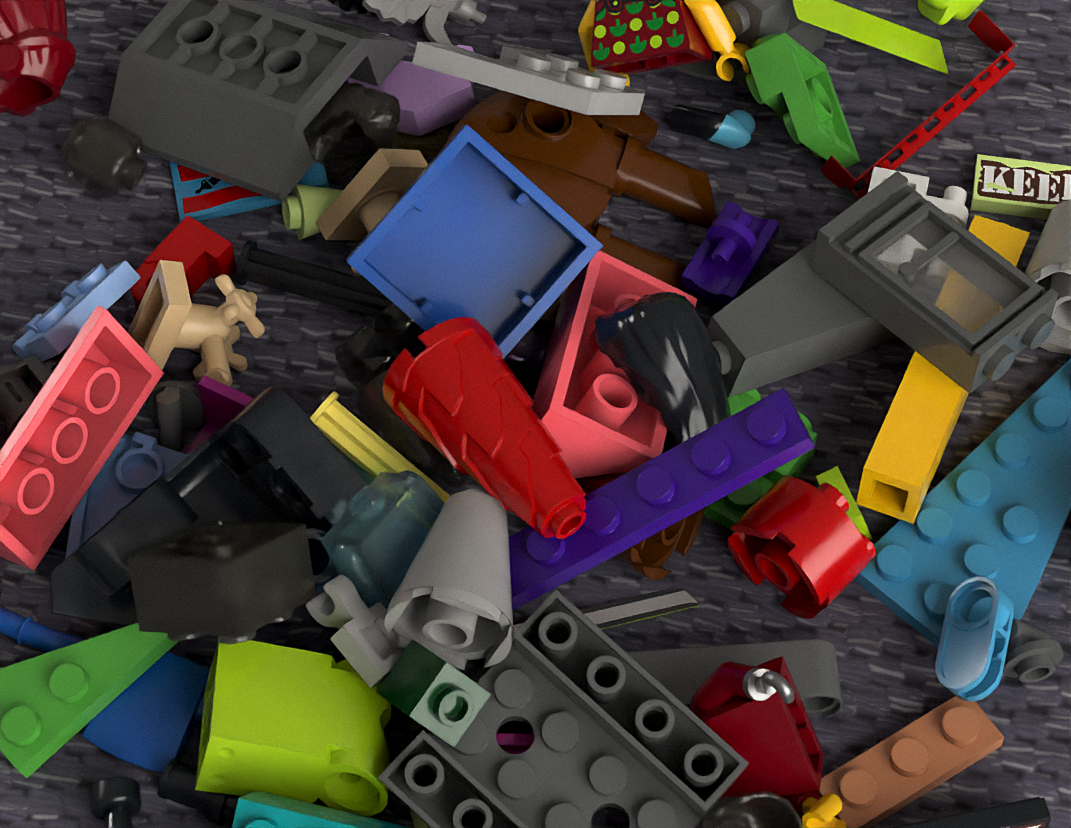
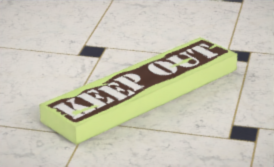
[971,154,1071,220]

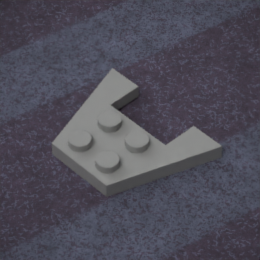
[412,42,645,115]

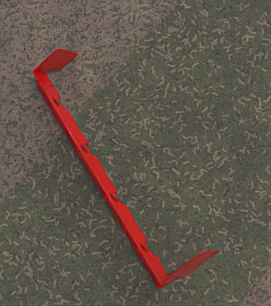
[820,10,1016,199]

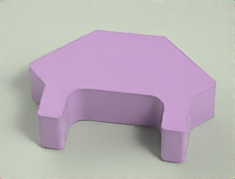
[344,33,477,136]

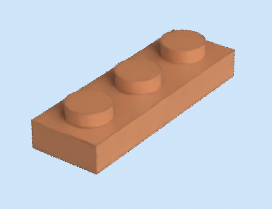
[816,696,1004,828]

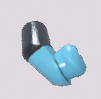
[669,104,756,149]

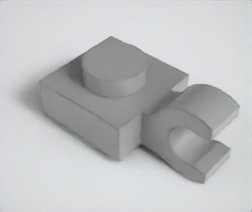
[306,574,404,688]

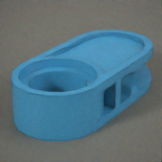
[935,576,1014,702]

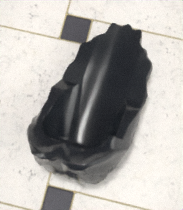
[594,292,731,446]

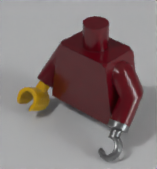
[690,656,847,828]

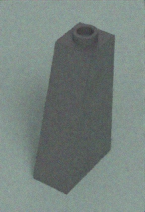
[706,239,895,398]

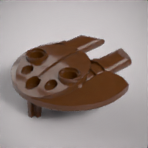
[444,91,716,331]

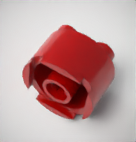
[728,475,876,619]

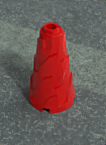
[382,317,587,539]

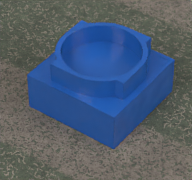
[346,124,604,359]

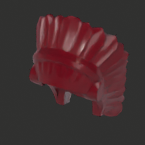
[0,0,77,117]

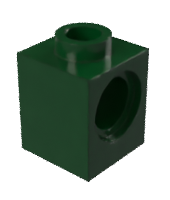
[376,639,491,747]

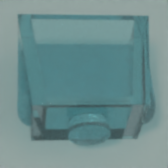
[321,470,445,609]

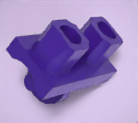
[681,201,779,310]

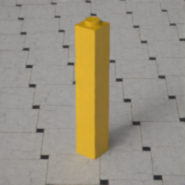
[856,215,1030,524]

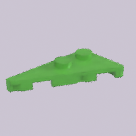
[0,610,192,778]

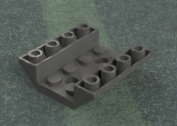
[105,0,409,202]
[378,589,749,828]

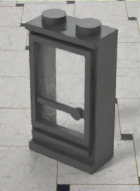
[811,171,1059,394]

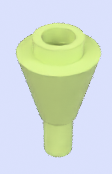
[282,184,343,240]

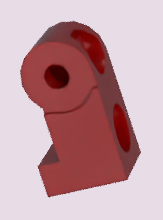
[130,215,237,312]

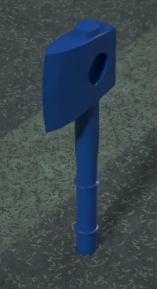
[0,606,210,773]

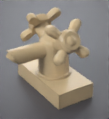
[315,148,428,276]
[127,260,265,386]

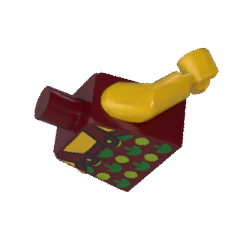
[578,0,751,87]

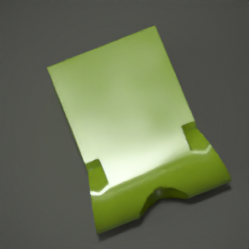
[195,634,392,816]

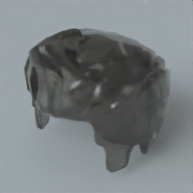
[303,81,401,182]

